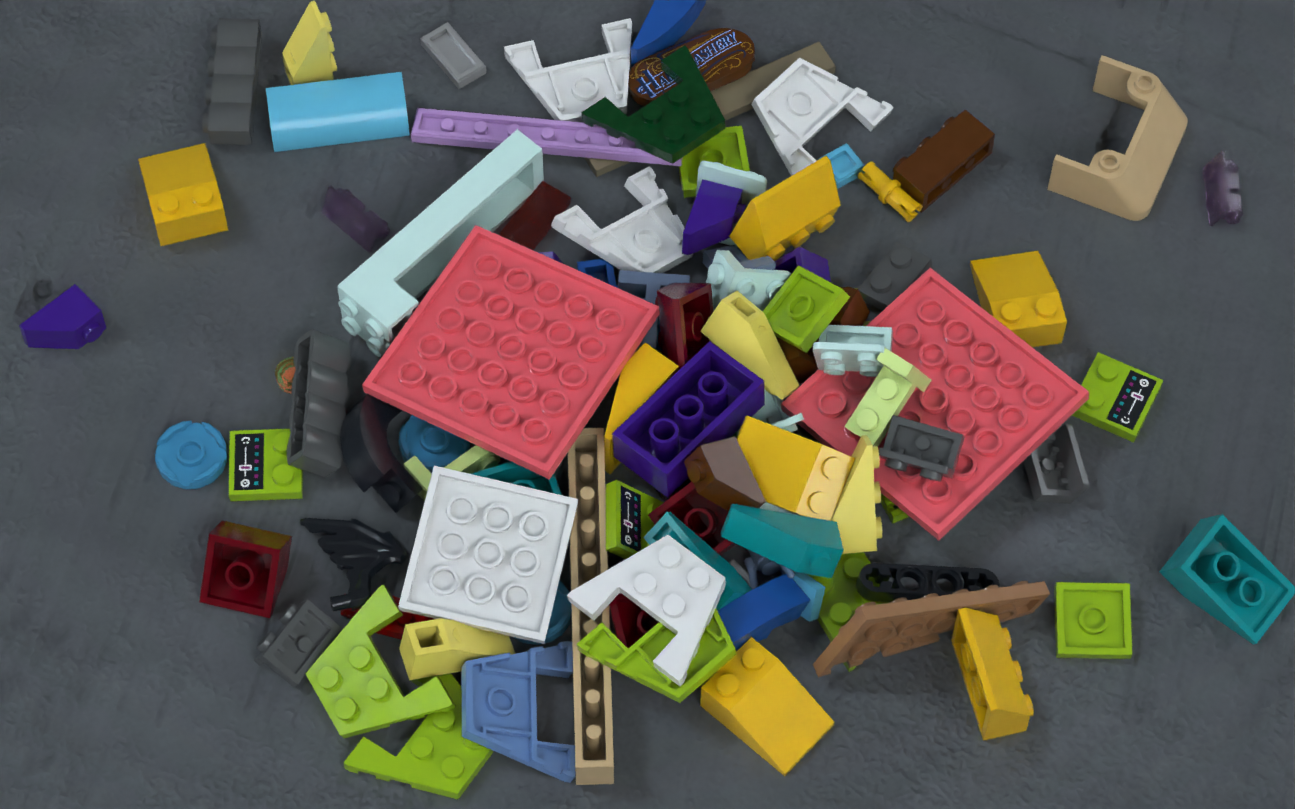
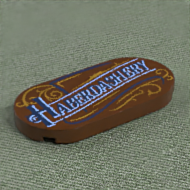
[628,28,755,106]

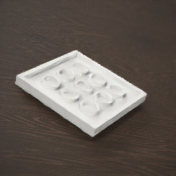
[398,466,579,644]

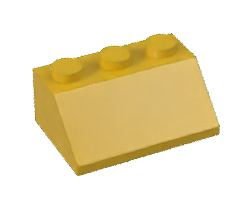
[729,156,841,261]
[951,608,1034,741]

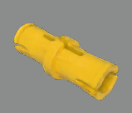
[858,161,923,222]

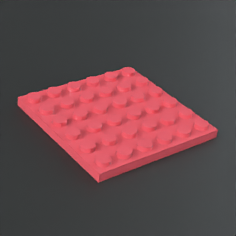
[362,225,660,480]
[781,268,1089,541]

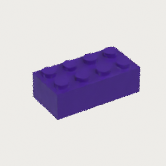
[612,341,765,498]

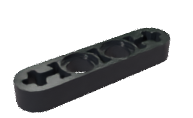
[856,563,1000,602]

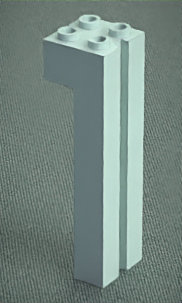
[337,129,544,357]

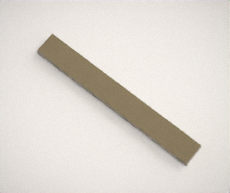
[585,42,836,177]

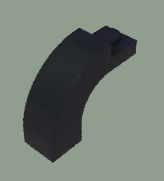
[340,394,423,513]

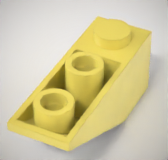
[282,0,337,85]
[700,291,799,400]
[831,435,882,554]
[399,618,515,680]

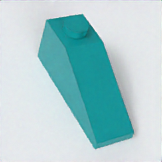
[721,504,844,578]
[643,512,752,611]

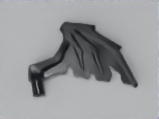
[300,518,407,612]

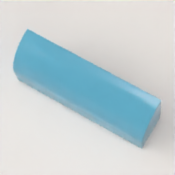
[266,72,410,152]

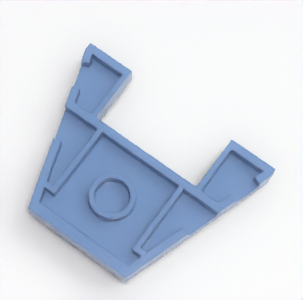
[461,641,575,783]

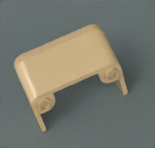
[1047,55,1188,221]

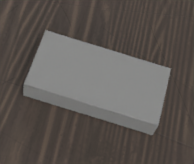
[420,22,487,89]

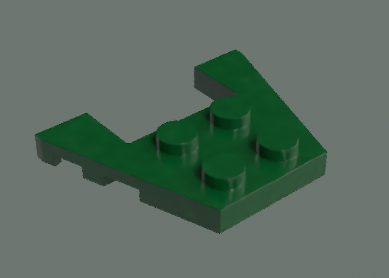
[581,45,726,164]

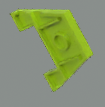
[305,584,456,738]
[577,609,736,703]
[344,673,494,799]

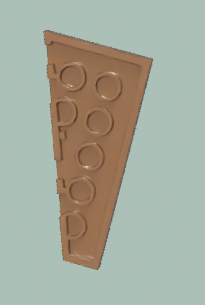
[813,581,1050,677]

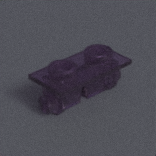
[1203,150,1243,226]
[321,186,390,253]

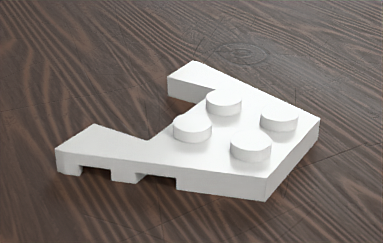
[504,18,632,122]
[751,58,894,176]
[551,166,693,273]
[567,535,726,687]

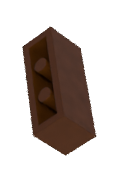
[893,110,995,213]

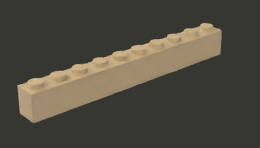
[568,428,614,785]

